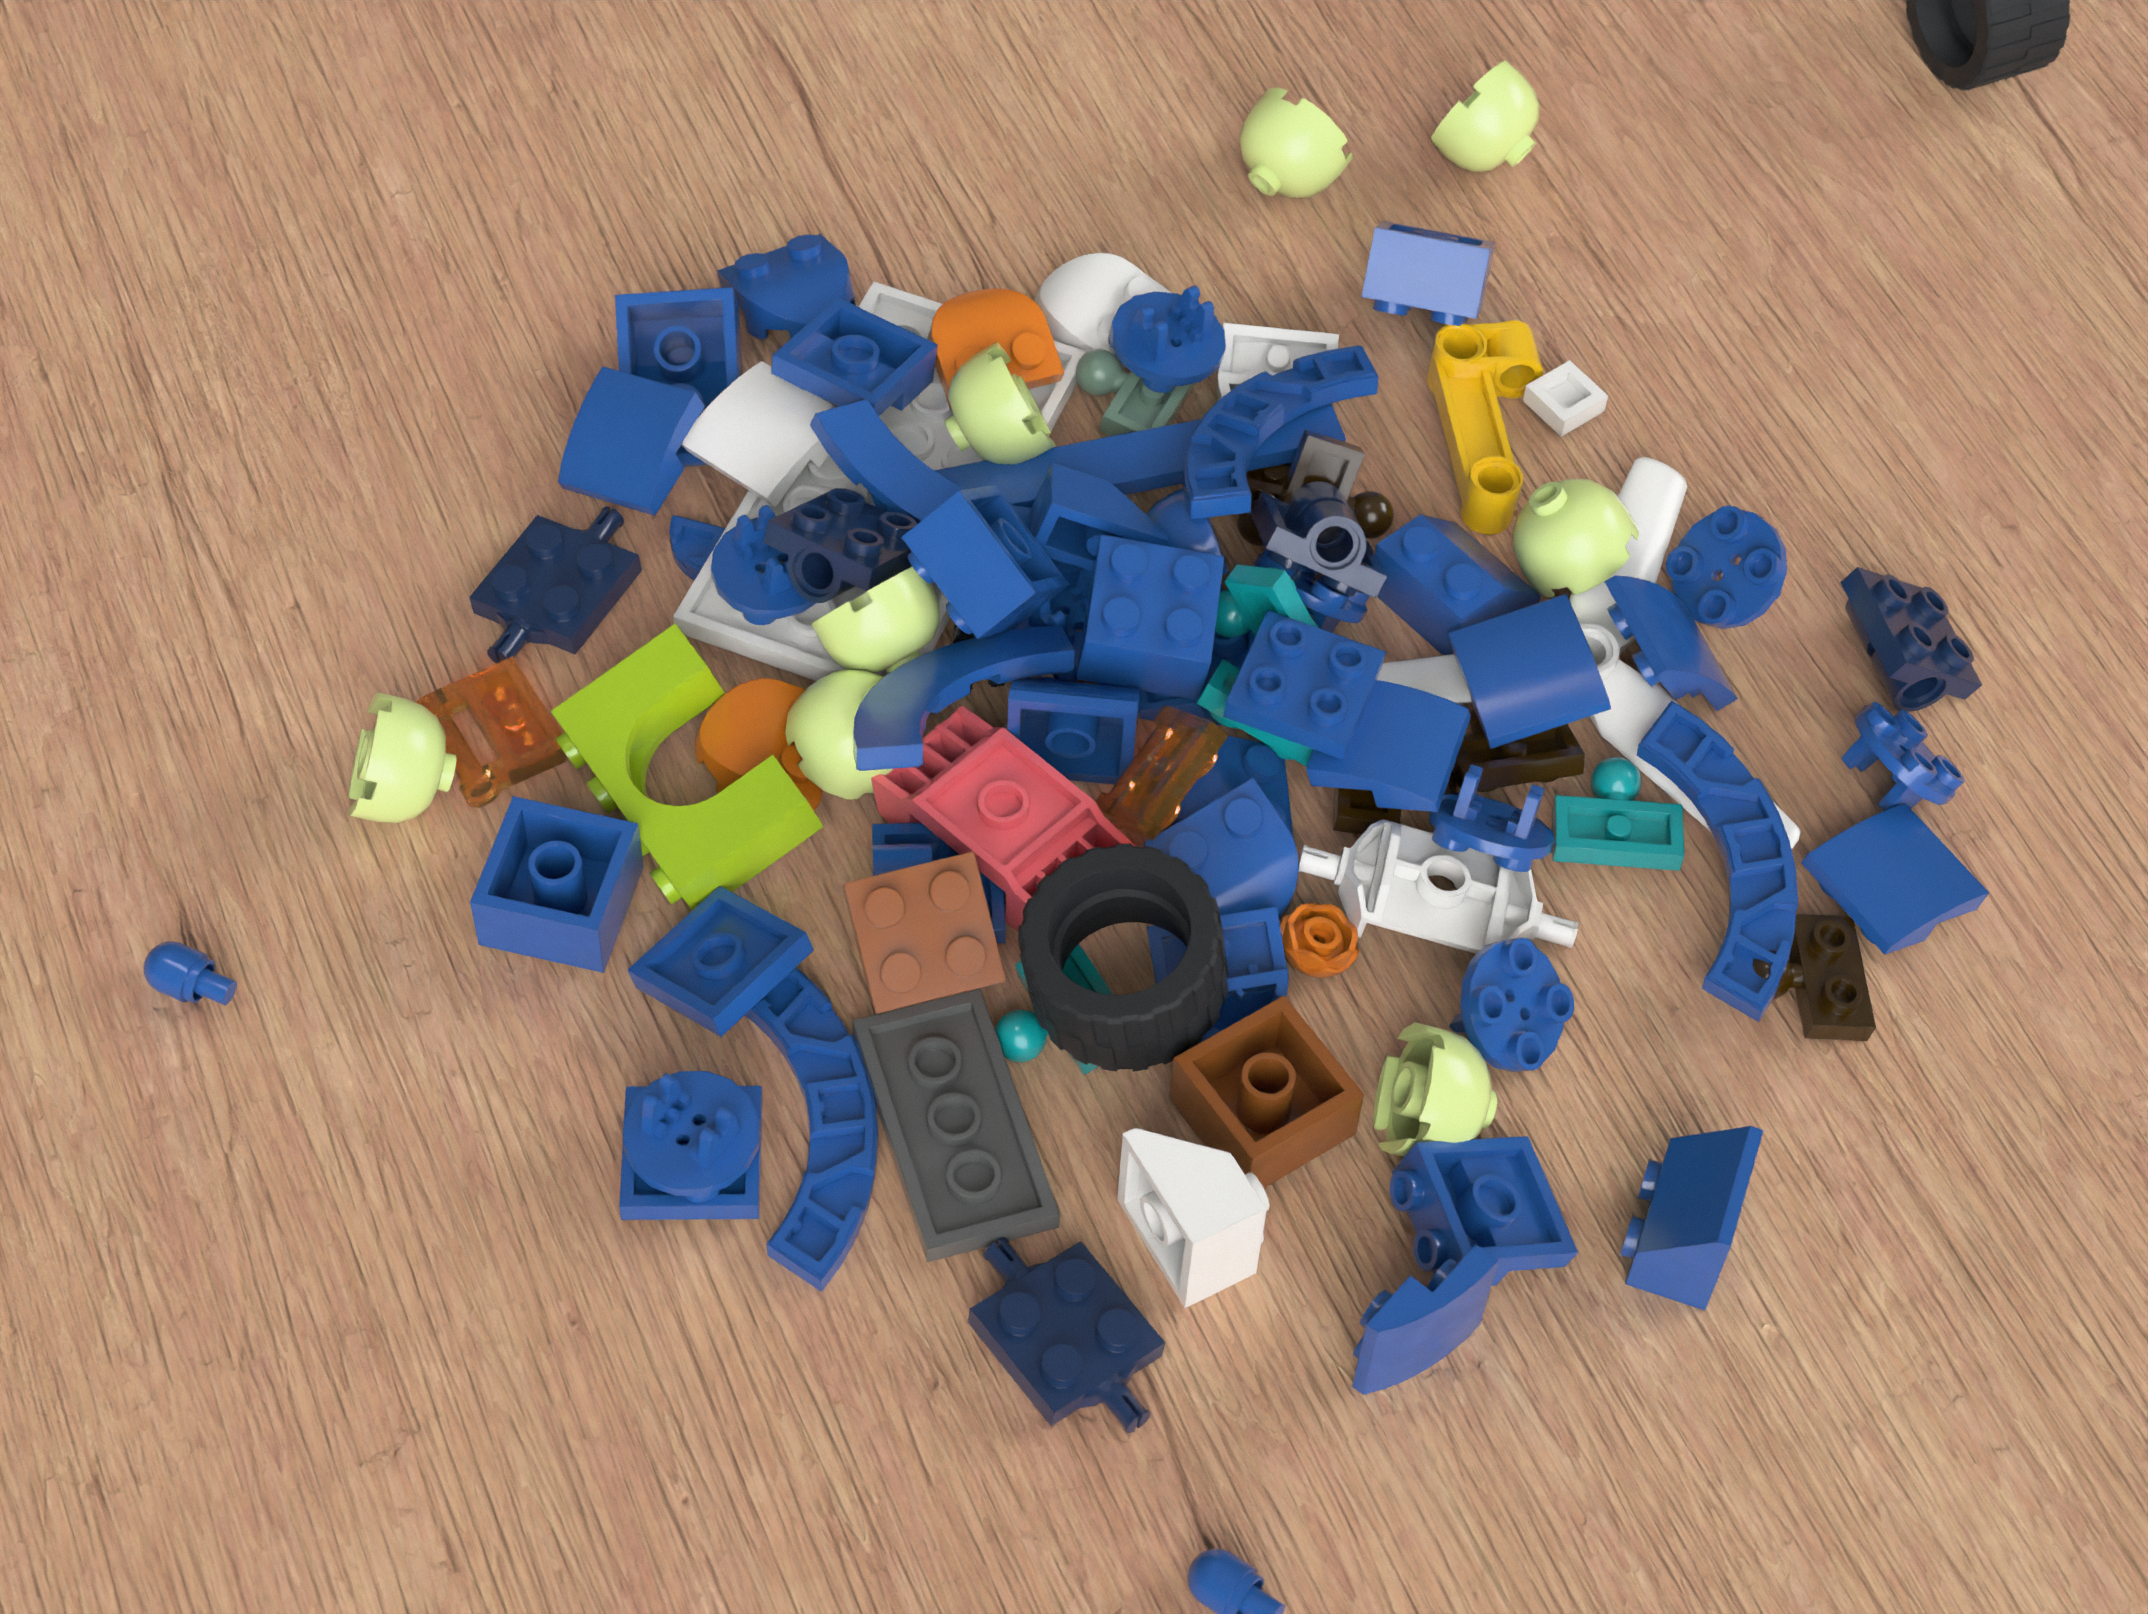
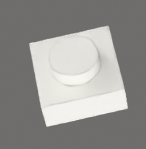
[1523,360,1608,437]

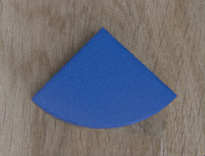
[669,515,726,581]

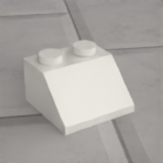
[1117,1128,1269,1308]

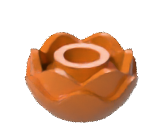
[1280,903,1359,978]

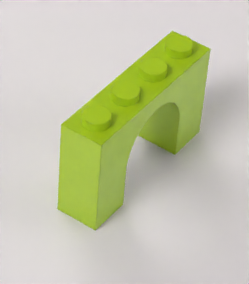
[551,623,824,911]

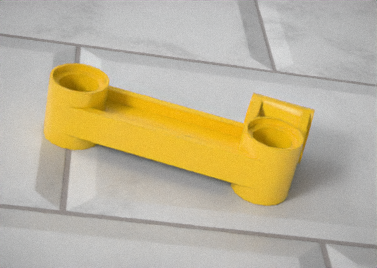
[1426,320,1543,535]

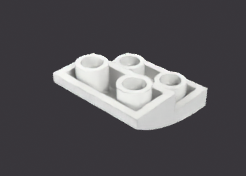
[681,361,836,507]

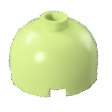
[1431,60,1540,172]
[1239,88,1353,198]
[944,342,1056,464]
[1513,479,1639,598]
[811,567,940,674]
[785,670,893,799]
[348,693,456,823]
[1373,1022,1497,1157]

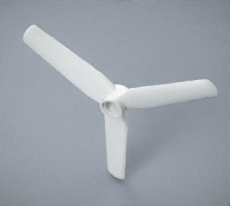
[1377,457,1801,849]

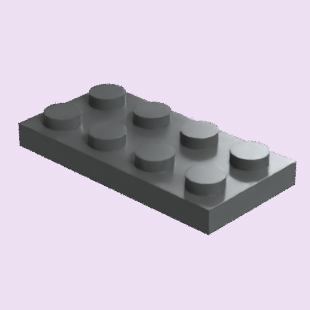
[852,989,1060,1263]

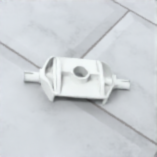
[1298,819,1579,954]

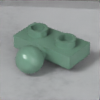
[1076,349,1196,436]

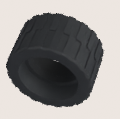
[1906,0,2071,91]
[1018,844,1229,1072]

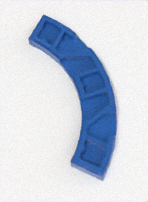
[1183,345,1379,520]
[810,399,1083,573]
[853,625,1075,771]
[1636,700,1798,1022]
[744,967,878,1292]

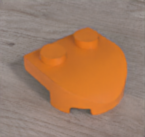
[927,289,1065,410]
[695,678,822,811]

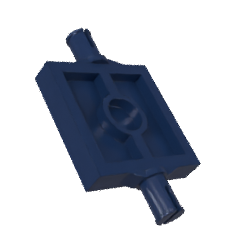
[469,506,642,667]
[967,1238,1166,1433]

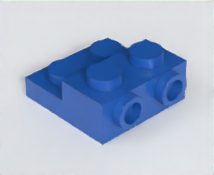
[771,297,938,416]
[1390,1136,1578,1286]

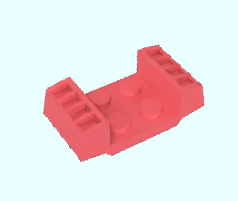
[871,705,1137,932]

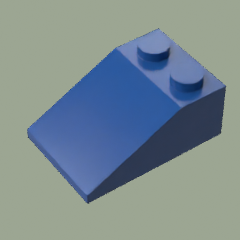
[615,287,742,467]

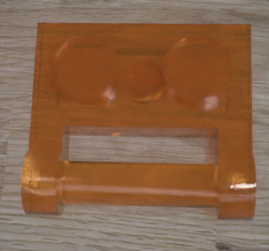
[416,657,569,808]
[1095,705,1228,840]

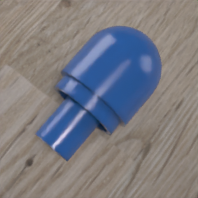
[144,941,237,1005]
[1187,1549,1285,1614]

